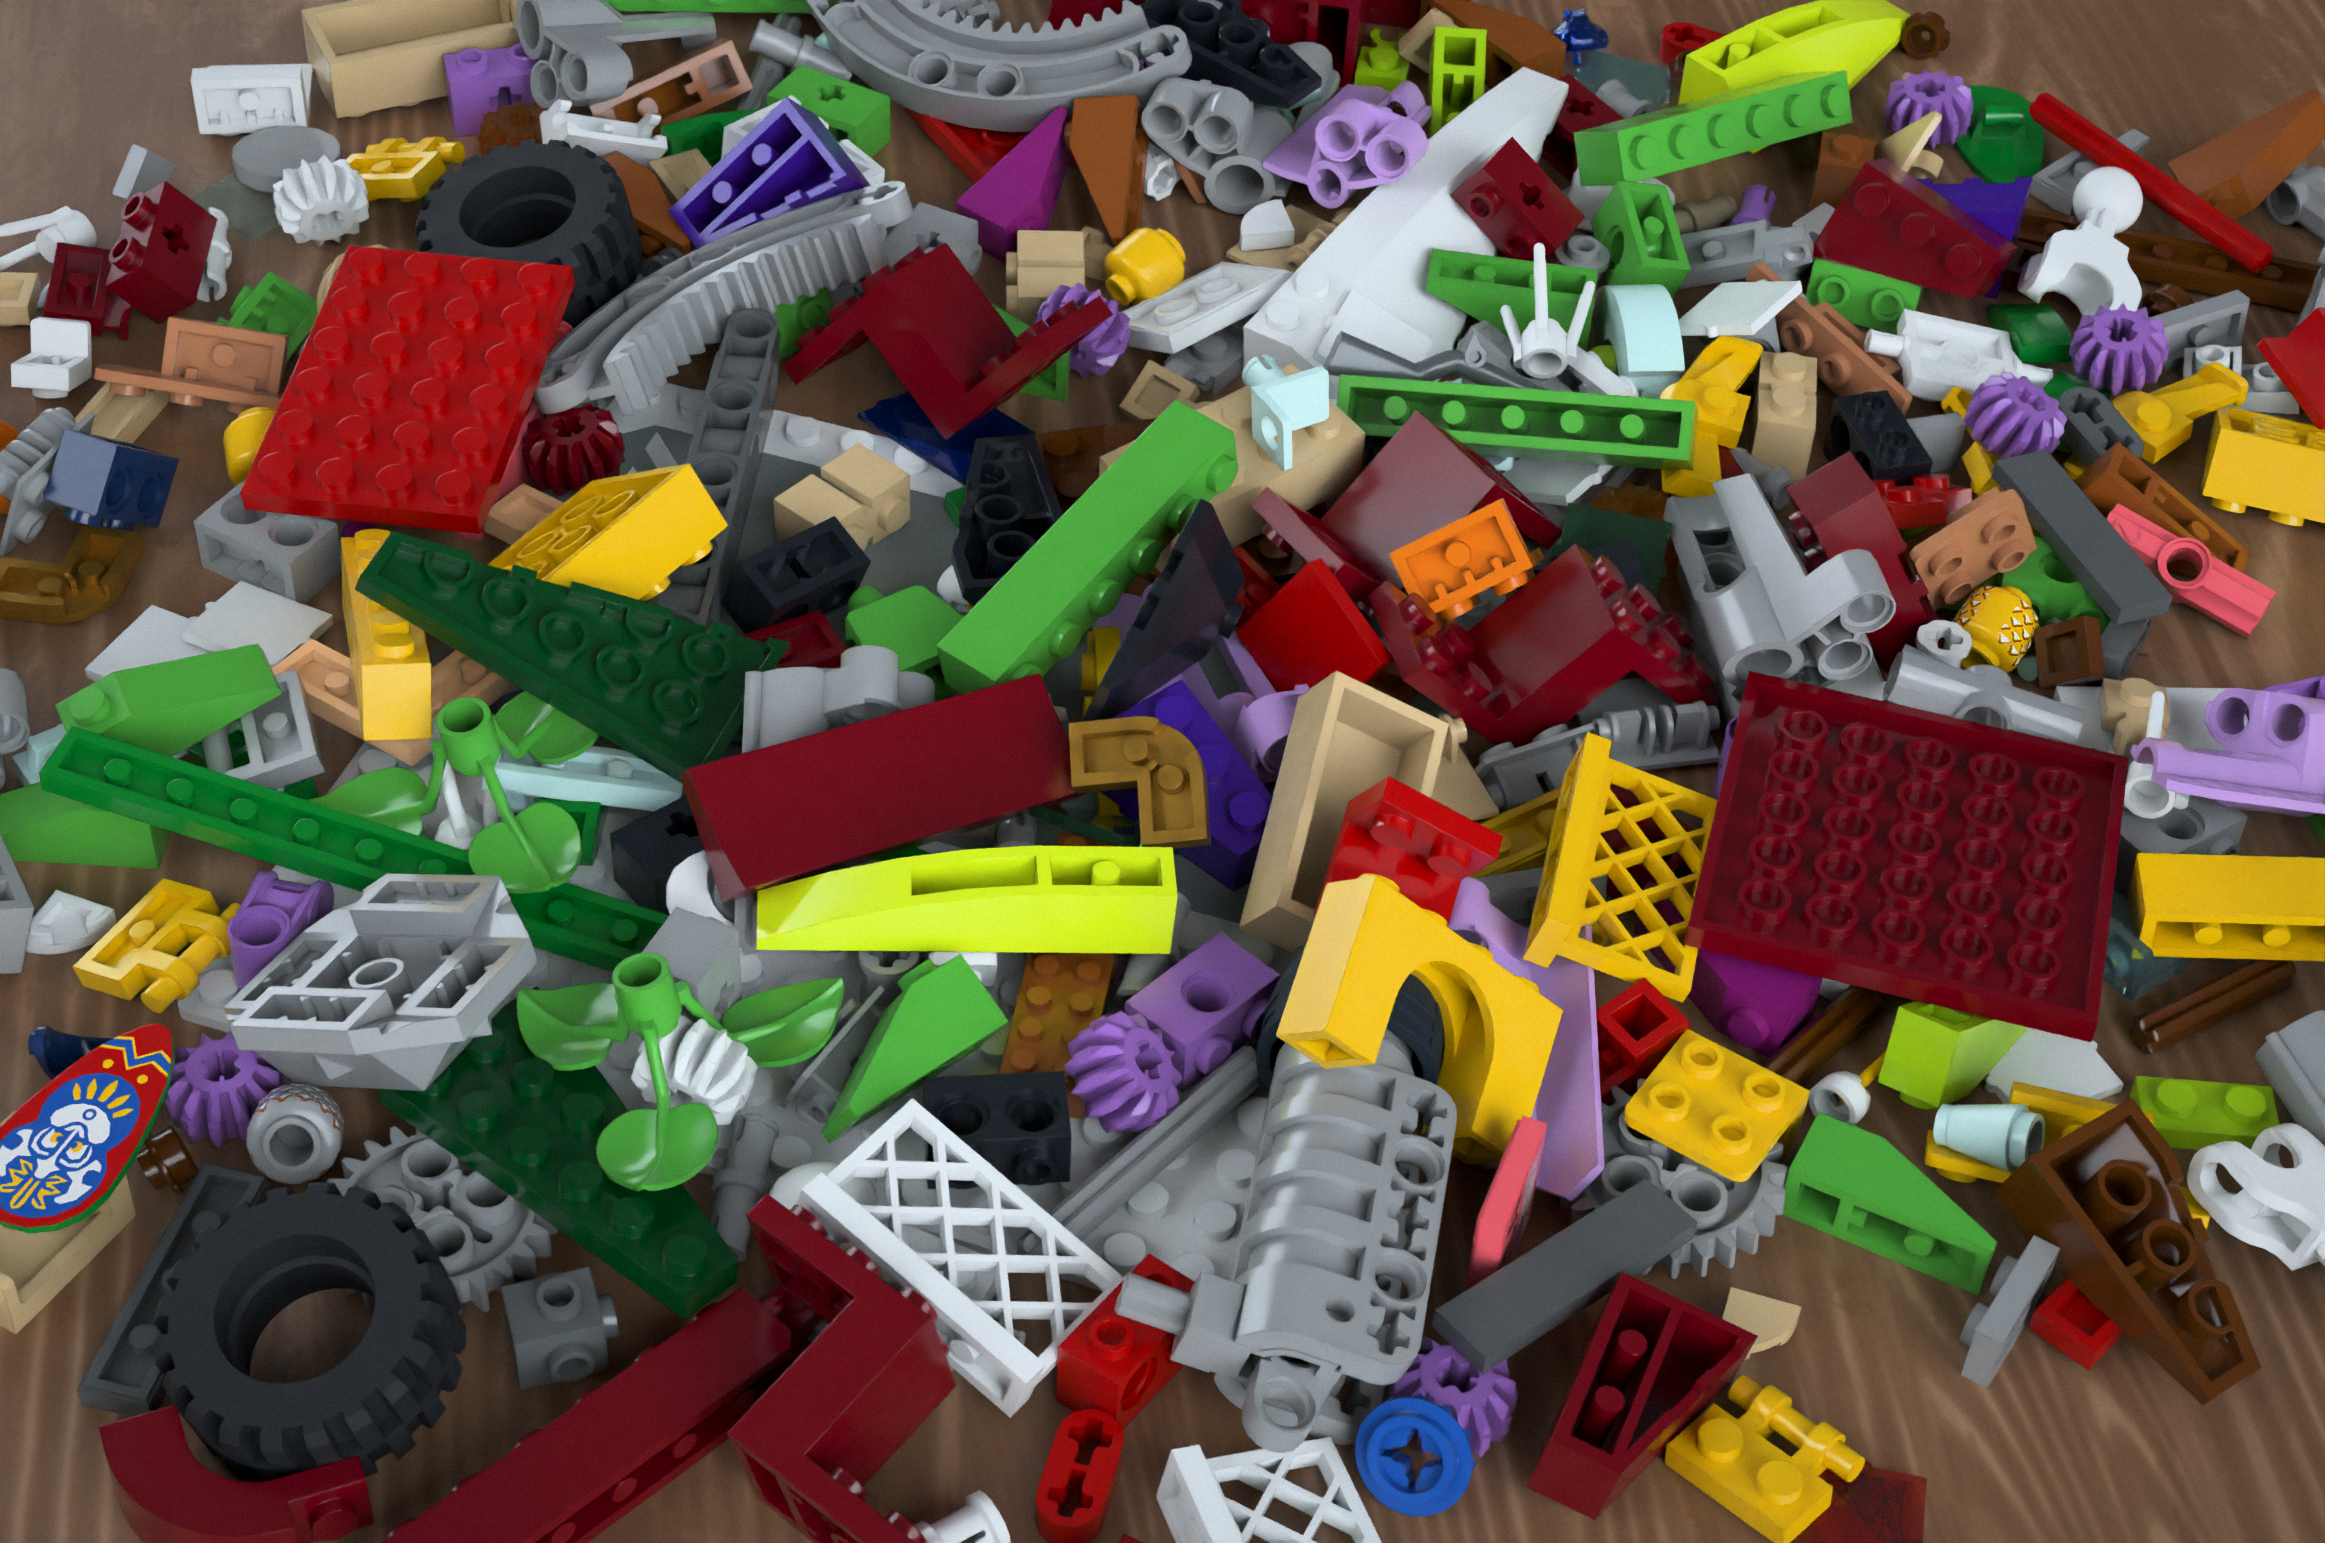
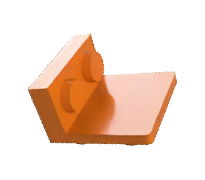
[1388,498,1544,622]

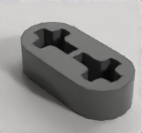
[2058,386,2144,468]
[2091,616,2155,686]

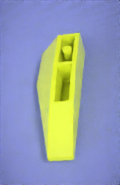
[1678,0,1911,154]
[757,845,1178,954]

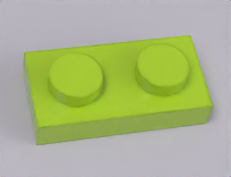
[2130,1075,2280,1150]

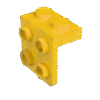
[1623,1029,1810,1182]

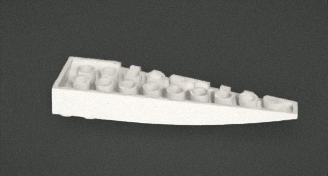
[1244,67,1569,399]

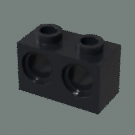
[1822,390,1933,486]
[721,516,871,634]
[923,1071,1072,1189]

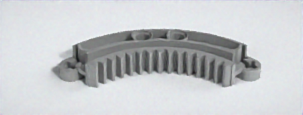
[806,0,1192,132]
[533,181,914,416]

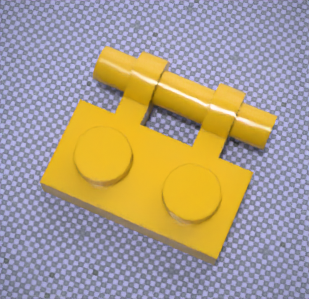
[346,137,465,202]
[72,878,241,1014]
[1665,1375,1865,1543]

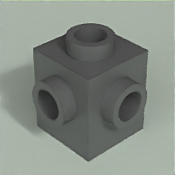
[500,1267,619,1390]

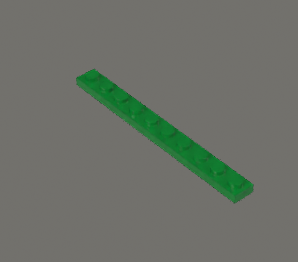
[39,725,670,972]

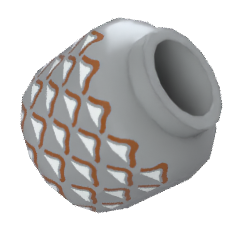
[246,1083,344,1184]

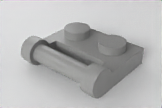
[202,669,325,790]

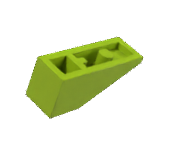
[1428,26,1487,139]
[1878,1001,2029,1110]

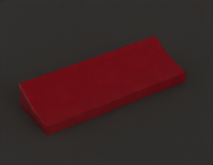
[680,673,1087,903]

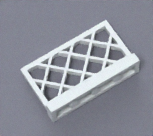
[797,1098,1124,1418]
[1156,1437,1382,1543]

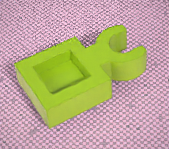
[1354,28,1410,92]

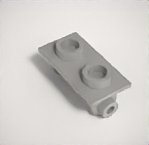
[1475,723,1595,813]
[780,986,885,1123]

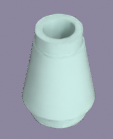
[1933,1104,2045,1173]

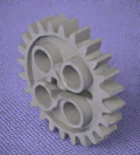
[1559,1078,1788,1279]
[326,1126,558,1316]

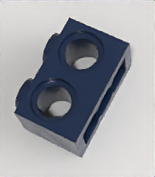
[44,428,179,531]

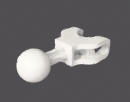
[2017,166,2143,315]
[2187,1123,2325,1271]

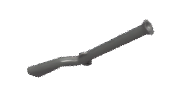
[1324,330,1549,390]

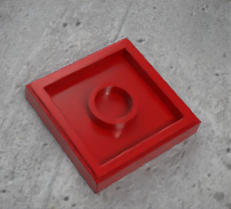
[1235,558,1394,692]

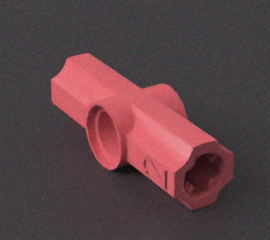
[2106,503,2276,639]

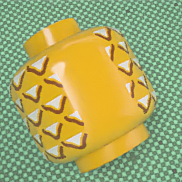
[1952,586,2040,673]

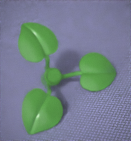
[308,691,599,894]
[517,952,845,1192]

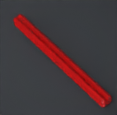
[2028,93,2275,273]

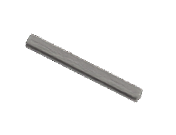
[1016,1046,1263,1274]

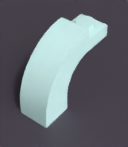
[1594,284,1685,398]

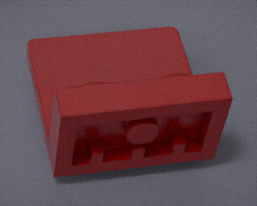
[1314,776,1503,927]

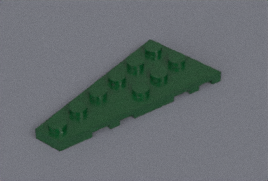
[355,530,790,783]
[379,986,738,1319]

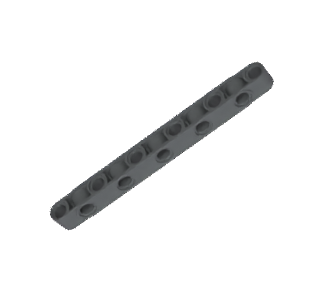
[622,308,781,750]

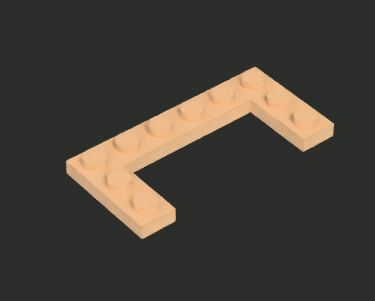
[272,483,563,767]

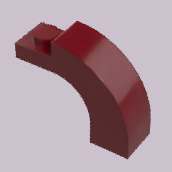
[99,1405,374,1543]

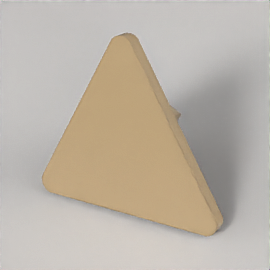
[1873,110,1944,180]

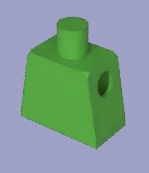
[845,585,964,701]

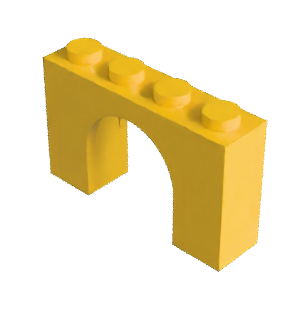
[1276,874,1563,1165]

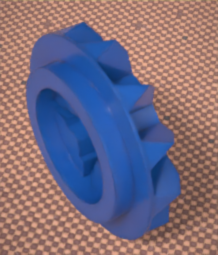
[1355,1393,1477,1516]

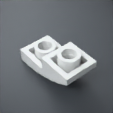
[2183,345,2299,414]

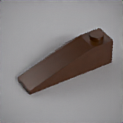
[1994,1097,2261,1405]

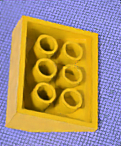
[2201,406,2325,526]
[487,463,728,601]

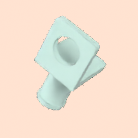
[1242,354,1329,471]

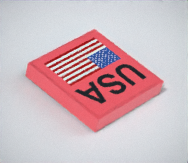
[1465,1116,1547,1291]

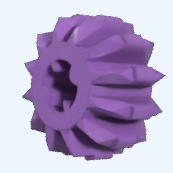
[1884,68,1973,150]
[1033,282,1131,378]
[2070,302,2169,397]
[1963,371,2068,459]
[1064,1011,1183,1135]
[165,1030,286,1150]
[1389,1336,1518,1459]

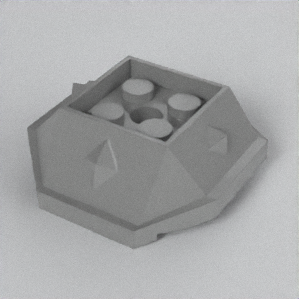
[223,874,538,1091]

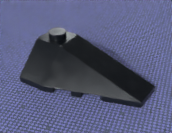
[1140,0,1322,109]
[951,434,1063,606]
[1082,498,1246,722]

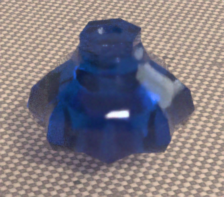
[1550,9,1609,65]

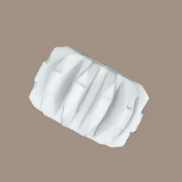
[273,154,369,248]
[631,1015,758,1125]

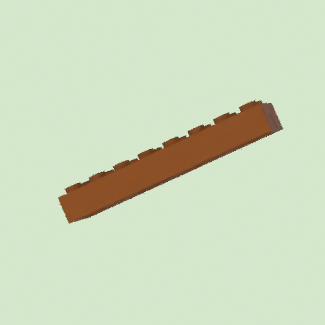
[999,832,1140,1119]

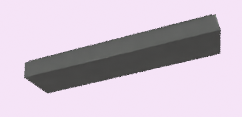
[1992,449,2173,625]
[77,1163,272,1417]
[1432,1178,1698,1374]

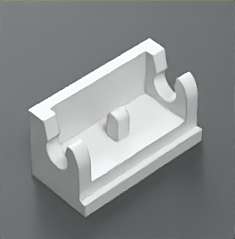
[540,99,668,169]

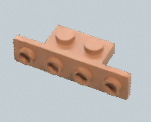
[1745,262,1912,417]
[94,316,289,414]

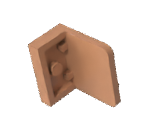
[1903,486,2037,612]

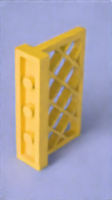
[1523,732,1718,1003]

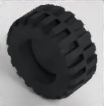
[415,139,642,329]
[153,1182,466,1481]

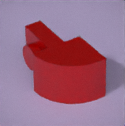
[1596,977,1689,1107]

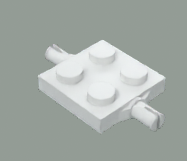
[1864,309,2053,402]

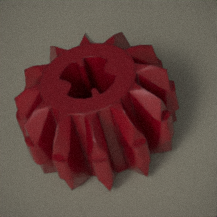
[522,403,626,497]

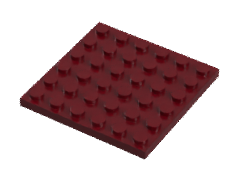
[1683,671,2129,1042]

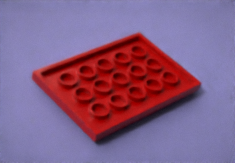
[240,245,575,534]

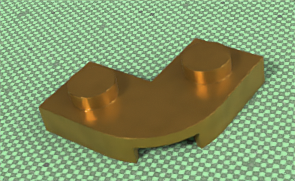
[0,525,145,624]
[1068,716,1211,849]

